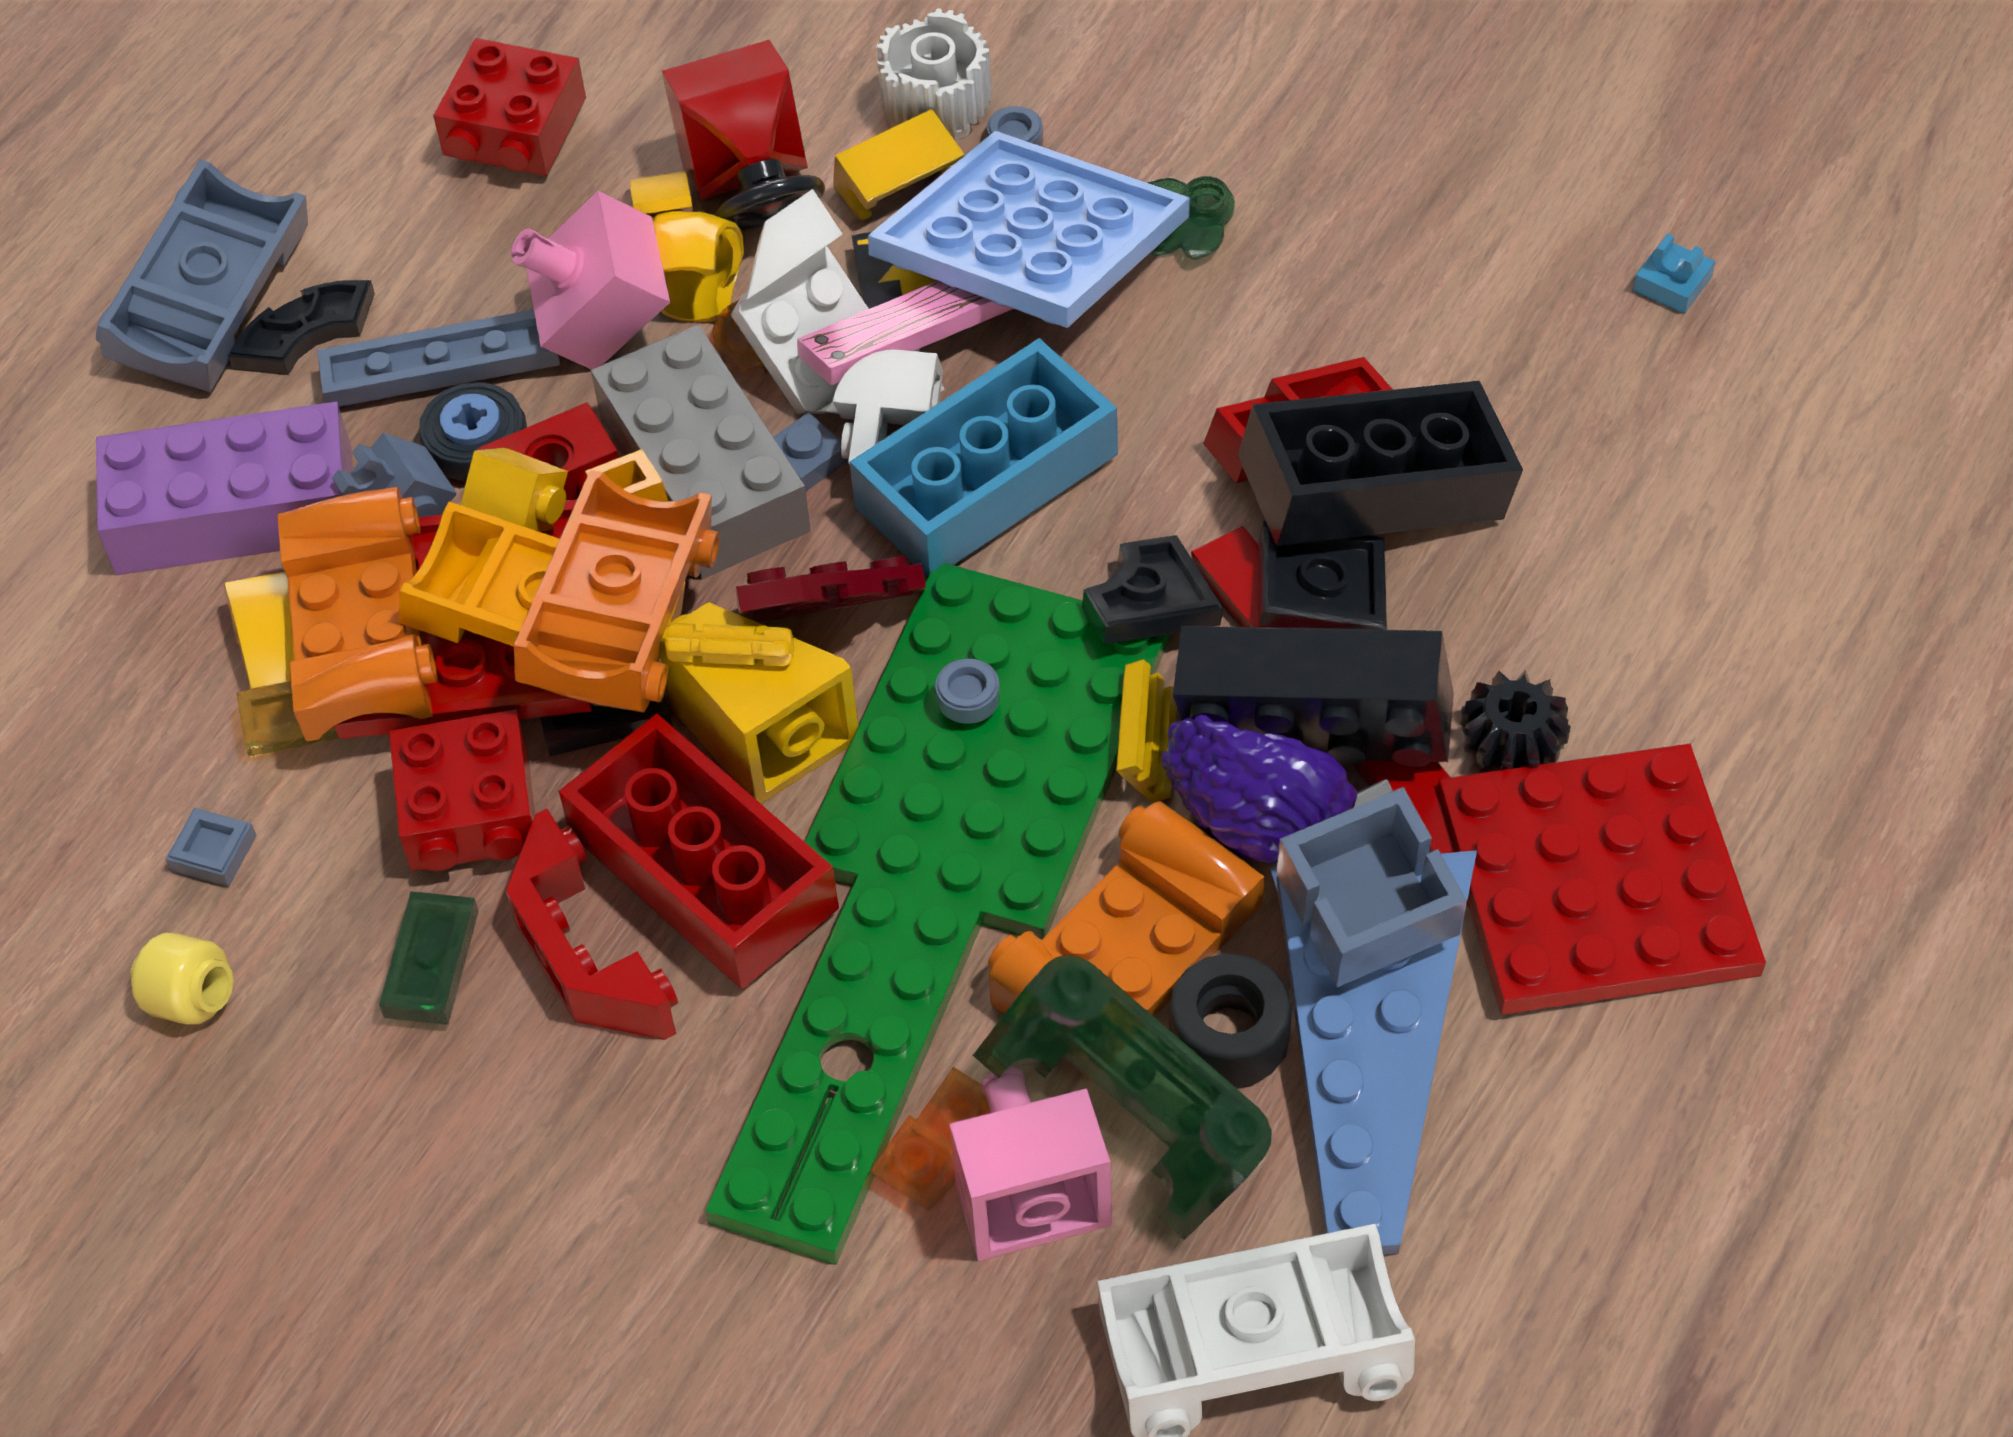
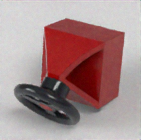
[662,39,825,230]

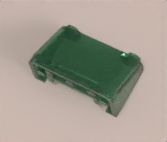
[972,955,1272,1240]

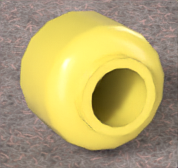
[131,933,234,1025]

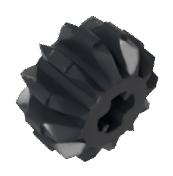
[1460,669,1571,771]

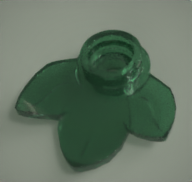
[1147,176,1235,260]

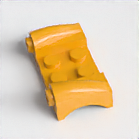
[398,501,685,659]

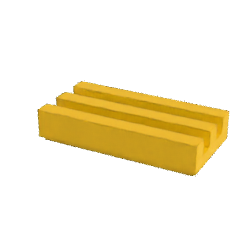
[1116,659,1177,803]

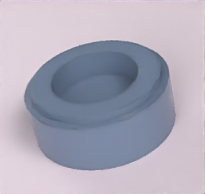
[987,106,1043,147]
[935,658,1000,724]

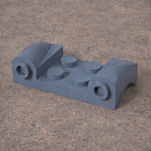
[96,159,308,392]

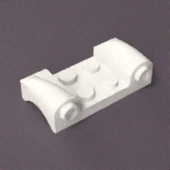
[1097,1224,1415,1437]

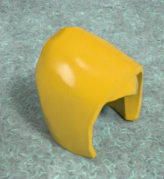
[653,211,744,323]

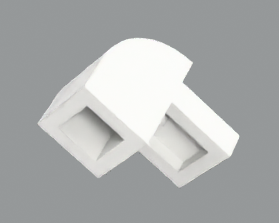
[833,350,943,466]

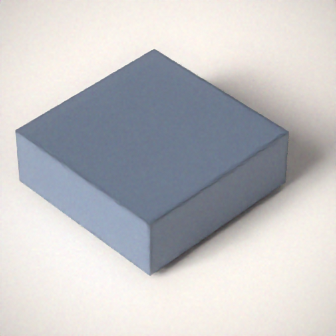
[165,808,257,888]

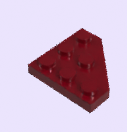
[736,556,926,623]

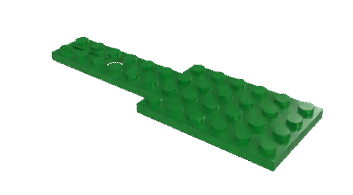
[705,563,1170,1265]

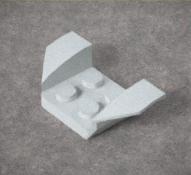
[731,189,945,414]

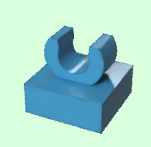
[1633,234,1715,314]

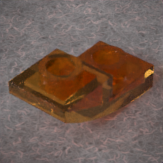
[870,1067,991,1211]

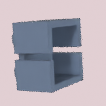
[1276,787,1467,987]

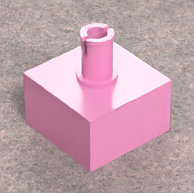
[511,191,670,370]
[949,1068,1112,1261]

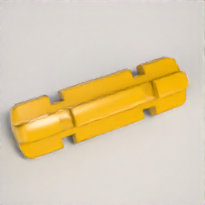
[665,623,794,666]

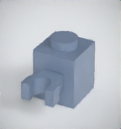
[332,433,457,517]

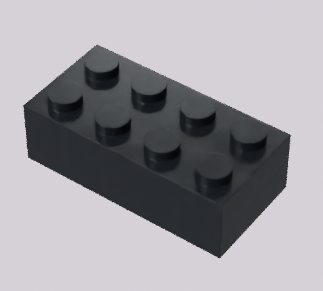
[1238,380,1523,546]
[1173,626,1454,767]

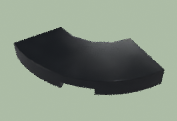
[228,280,375,375]

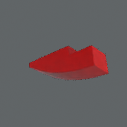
[1203,357,1393,483]

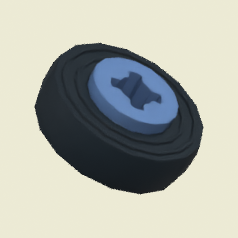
[419,382,527,482]

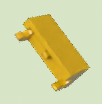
[833,109,965,221]

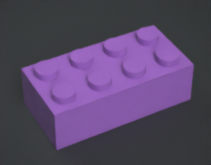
[96,401,353,575]

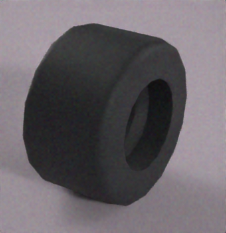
[1169,953,1292,1088]

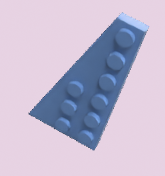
[1276,850,1477,1255]

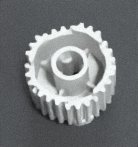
[877,9,992,141]

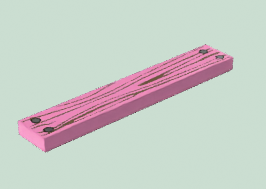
[797,281,1014,386]

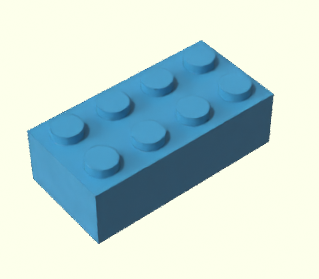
[849,338,1118,578]

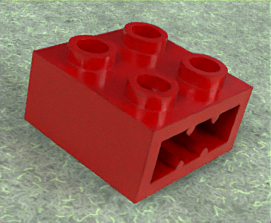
[433,38,586,176]
[389,709,535,872]

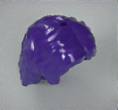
[1161,715,1358,865]

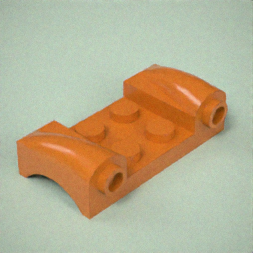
[514,470,720,712]
[277,487,437,742]
[988,801,1264,1081]

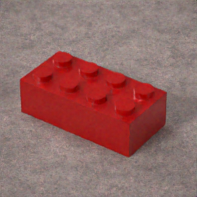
[558,714,839,990]

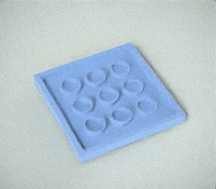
[868,131,1190,328]

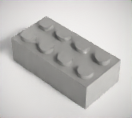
[591,324,811,579]

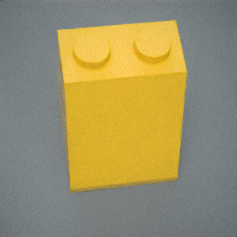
[660,602,859,804]

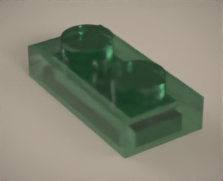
[379,891,479,1025]

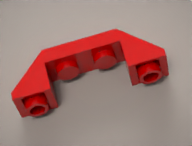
[506,808,678,1040]

